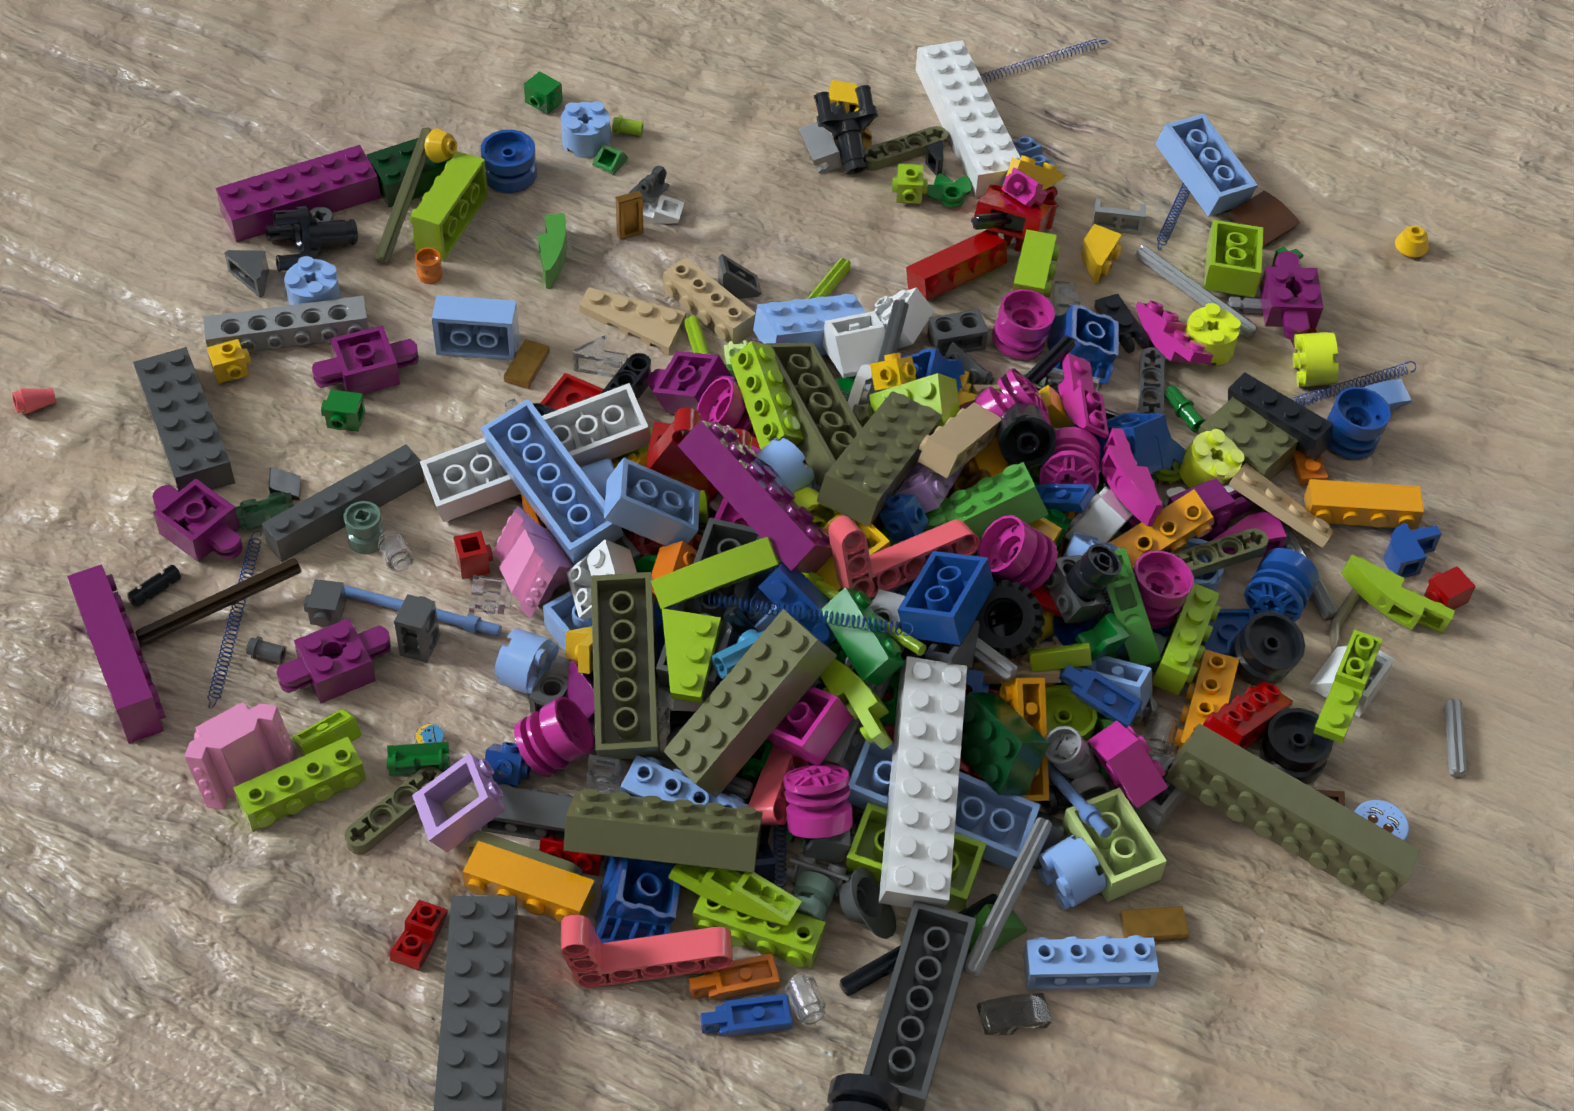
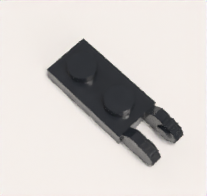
[1094,294,1150,353]

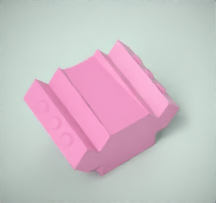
[493,506,573,619]
[184,702,297,809]

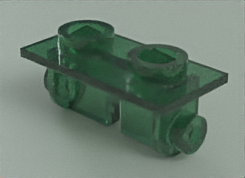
[235,491,294,531]

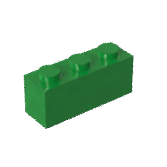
[821,587,905,686]

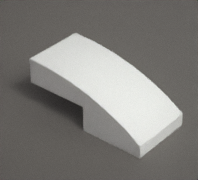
[643,195,684,224]

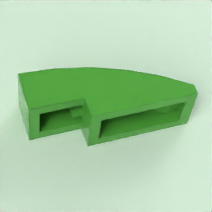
[538,213,567,289]

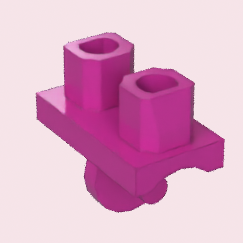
[1002,167,1047,208]

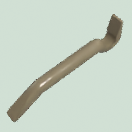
[1329,588,1361,653]

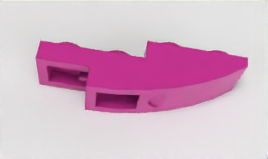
[1136,300,1214,365]
[1058,353,1109,438]
[1100,428,1162,527]

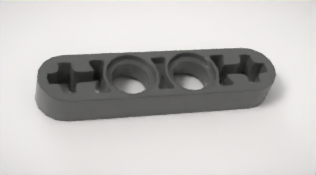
[1138,347,1165,414]

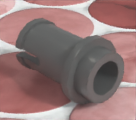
[246,636,287,664]

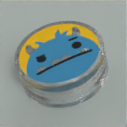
[414,723,445,744]

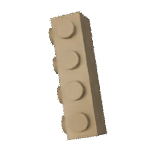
[663,258,756,344]
[918,402,1001,479]

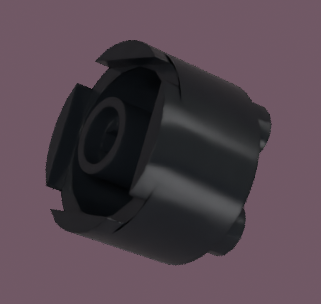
[996,403,1056,469]

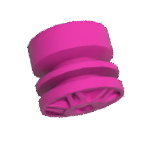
[992,289,1055,360]
[975,368,1049,417]
[697,377,756,438]
[1040,427,1101,490]
[977,515,1057,591]
[1133,550,1194,629]
[514,697,595,777]
[784,764,853,838]

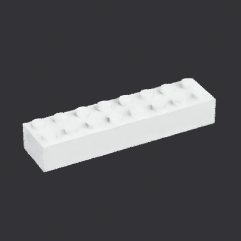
[916,40,1021,197]
[420,383,651,523]
[879,656,967,909]

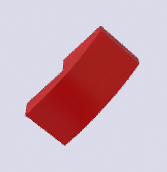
[390,899,448,970]

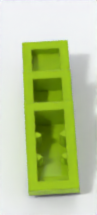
[651,537,780,609]
[668,864,802,926]

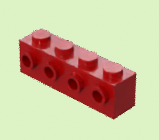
[906,230,1007,301]
[1203,681,1293,749]

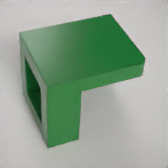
[1075,613,1129,661]

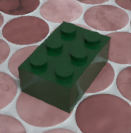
[366,138,452,207]
[960,692,1050,795]

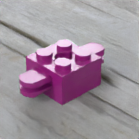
[1259,251,1323,340]
[312,326,419,394]
[647,351,737,414]
[1167,478,1250,542]
[152,479,243,562]
[277,618,391,704]

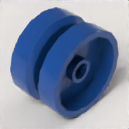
[481,129,537,193]

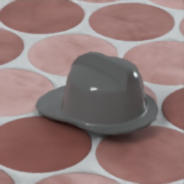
[836,867,896,939]

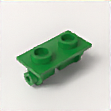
[386,741,450,776]

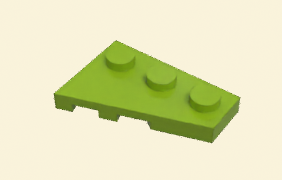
[662,608,722,703]

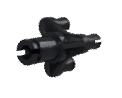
[813,85,878,174]
[265,206,358,272]

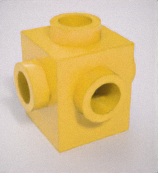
[206,339,251,384]
[870,352,916,391]

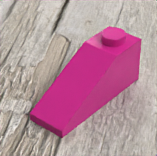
[1212,512,1287,558]

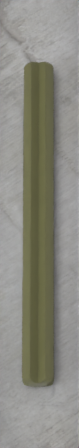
[375,127,432,264]

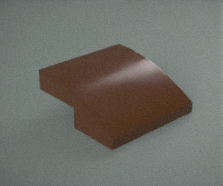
[1228,191,1301,247]

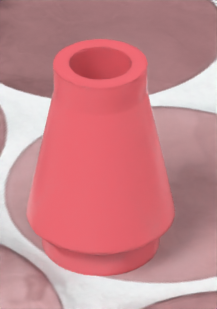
[12,388,56,415]

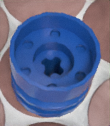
[1327,387,1391,460]
[1244,548,1319,622]

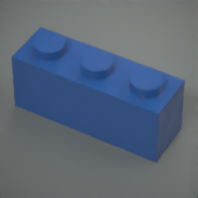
[758,561,836,647]

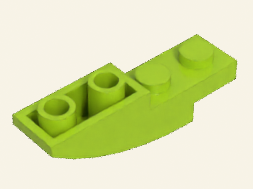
[1341,554,1455,634]
[1313,629,1383,744]
[817,659,893,750]

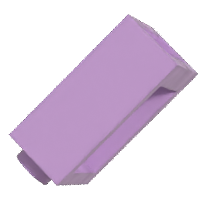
[412,753,506,853]

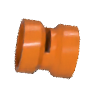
[415,248,443,284]

